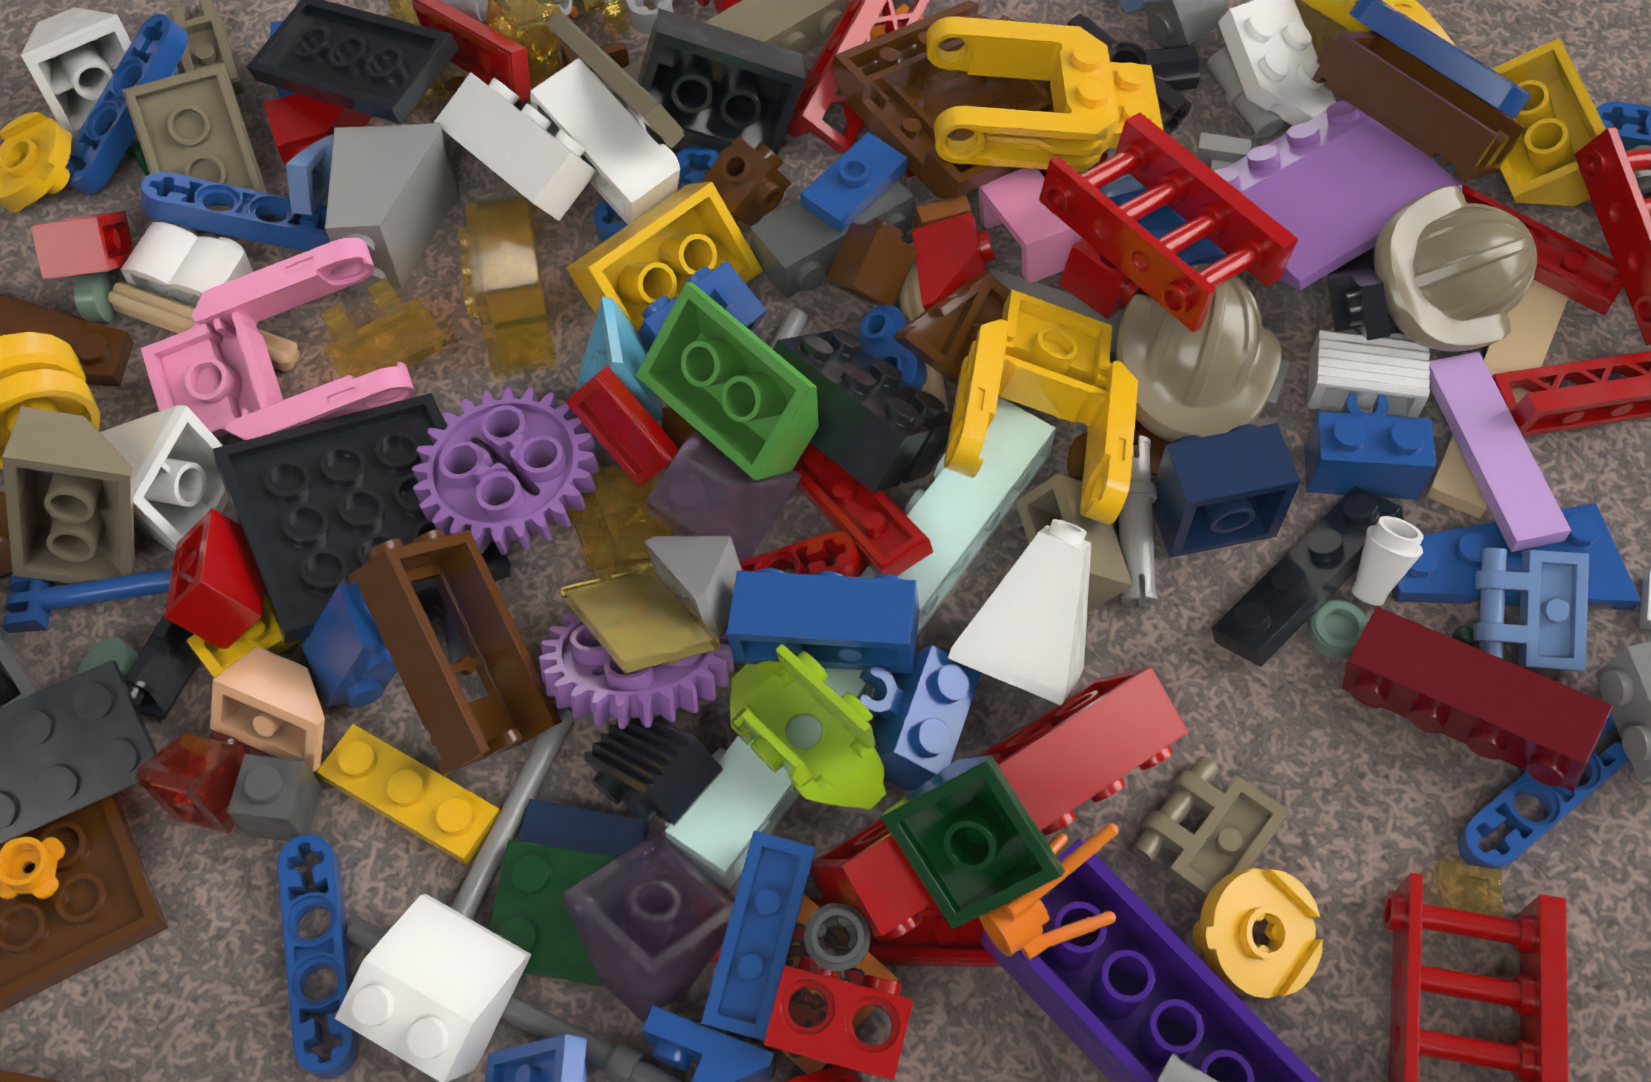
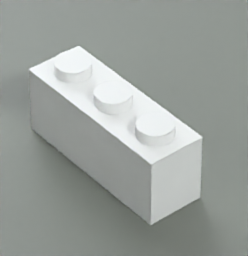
[530,58,680,225]
[434,72,597,221]

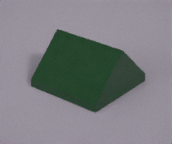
[881,755,1065,929]

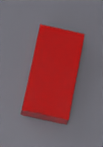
[565,365,682,488]

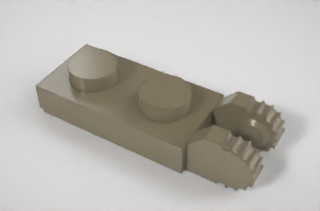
[169,0,244,95]

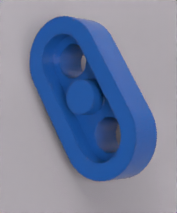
[857,305,927,391]

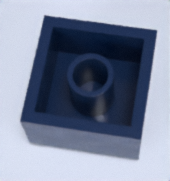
[1152,423,1301,558]

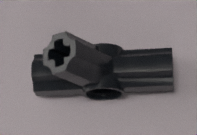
[1067,13,1200,135]

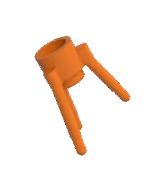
[979,823,1119,960]

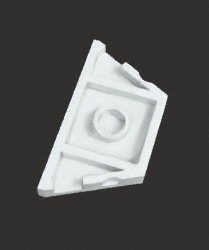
[1218,0,1336,126]

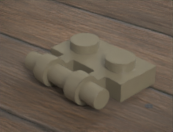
[1131,756,1290,902]

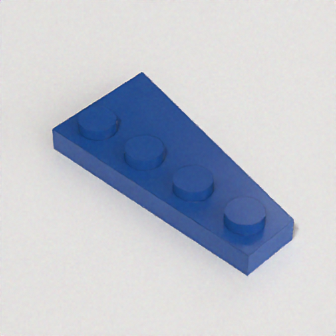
[1392,503,1641,610]

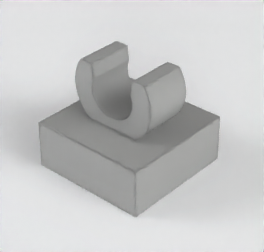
[1195,132,1252,171]

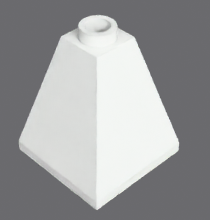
[21,7,140,142]
[100,405,229,553]
[948,519,1091,705]

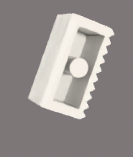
[1307,328,1430,418]

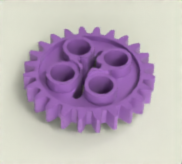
[412,386,599,555]
[539,595,734,729]

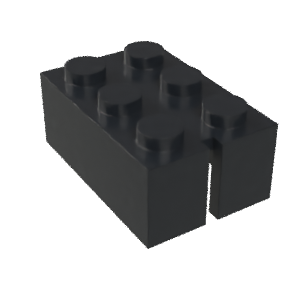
[773,329,952,493]

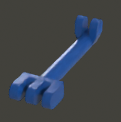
[2,568,172,633]

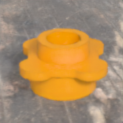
[0,837,65,900]

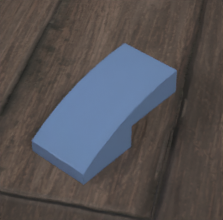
[286,134,334,215]

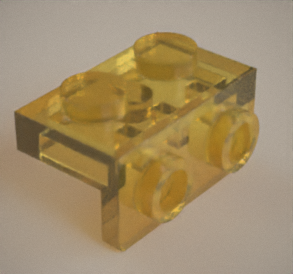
[566,467,673,590]

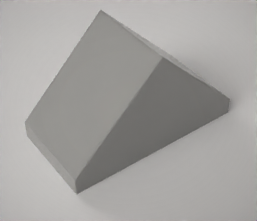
[644,536,742,642]

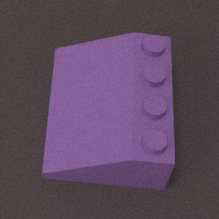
[1214,101,1462,291]

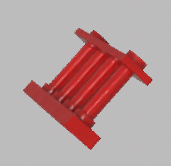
[1039,112,1298,333]
[1574,127,1651,346]
[1383,873,1569,1082]

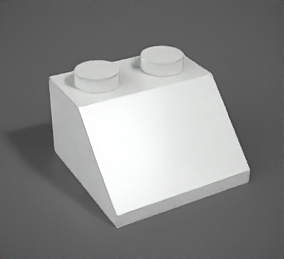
[335,894,532,1082]

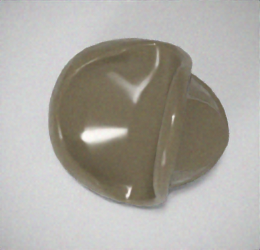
[1373,186,1537,352]
[1116,263,1282,443]

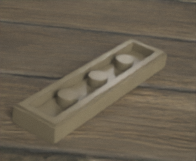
[545,11,685,148]

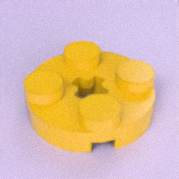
[0,112,72,213]
[1193,868,1323,999]

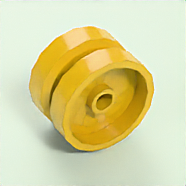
[0,332,101,469]

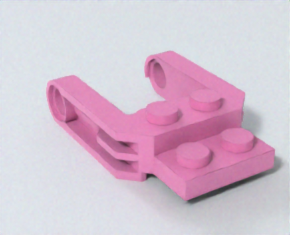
[140,238,415,440]

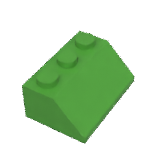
[635,282,819,481]

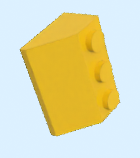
[1492,37,1606,206]
[566,181,763,332]

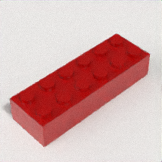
[810,667,1188,939]

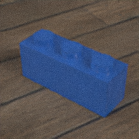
[726,568,920,673]

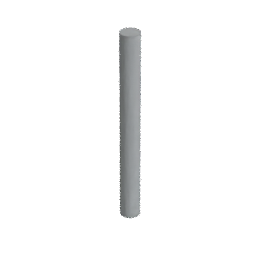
[450,706,575,920]

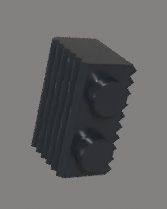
[584,717,723,827]

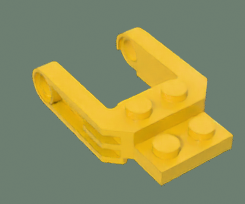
[925,17,1164,172]
[944,289,1138,525]

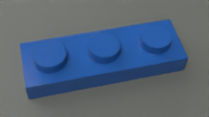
[701,831,816,1041]

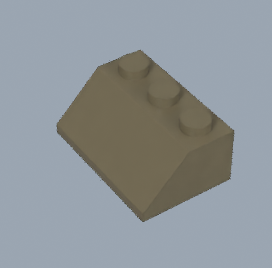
[2,406,135,584]

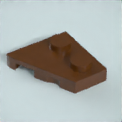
[893,273,1011,387]

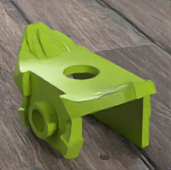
[730,644,887,810]

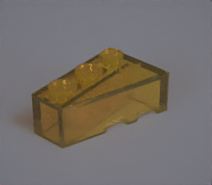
[457,195,558,378]

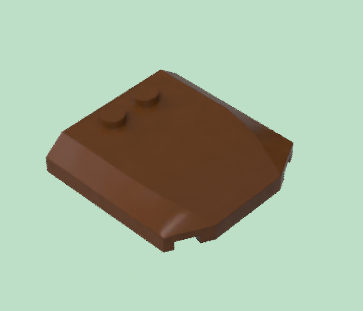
[832,0,1054,198]

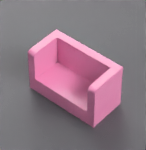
[978,168,1082,283]

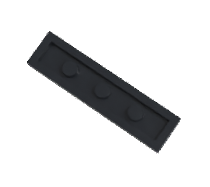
[1212,487,1404,667]

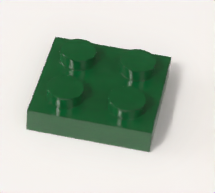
[489,839,633,987]

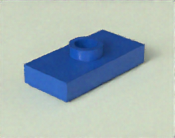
[800,132,908,232]

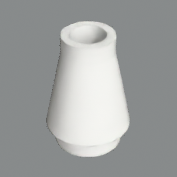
[1351,516,1423,606]

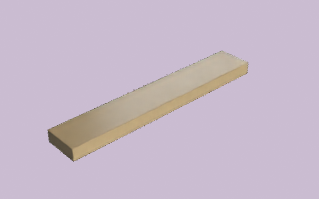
[1426,280,1569,519]

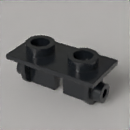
[122,605,200,720]

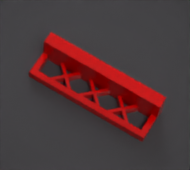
[786,0,930,154]
[1492,351,1651,437]

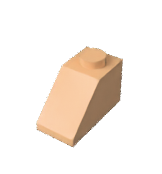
[210,646,325,773]

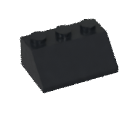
[637,8,805,155]

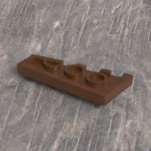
[0,294,134,386]

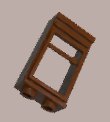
[1312,31,1527,181]
[348,529,562,776]

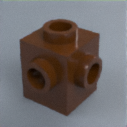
[699,136,792,228]

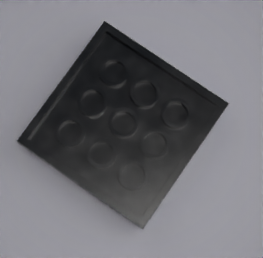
[213,393,511,644]

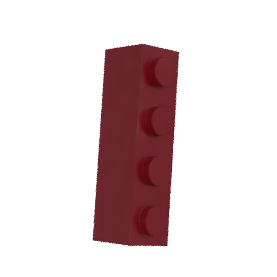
[1342,606,1614,792]

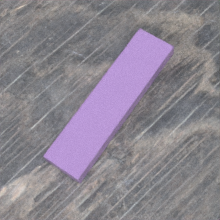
[1429,351,1571,552]

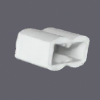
[120,222,253,307]

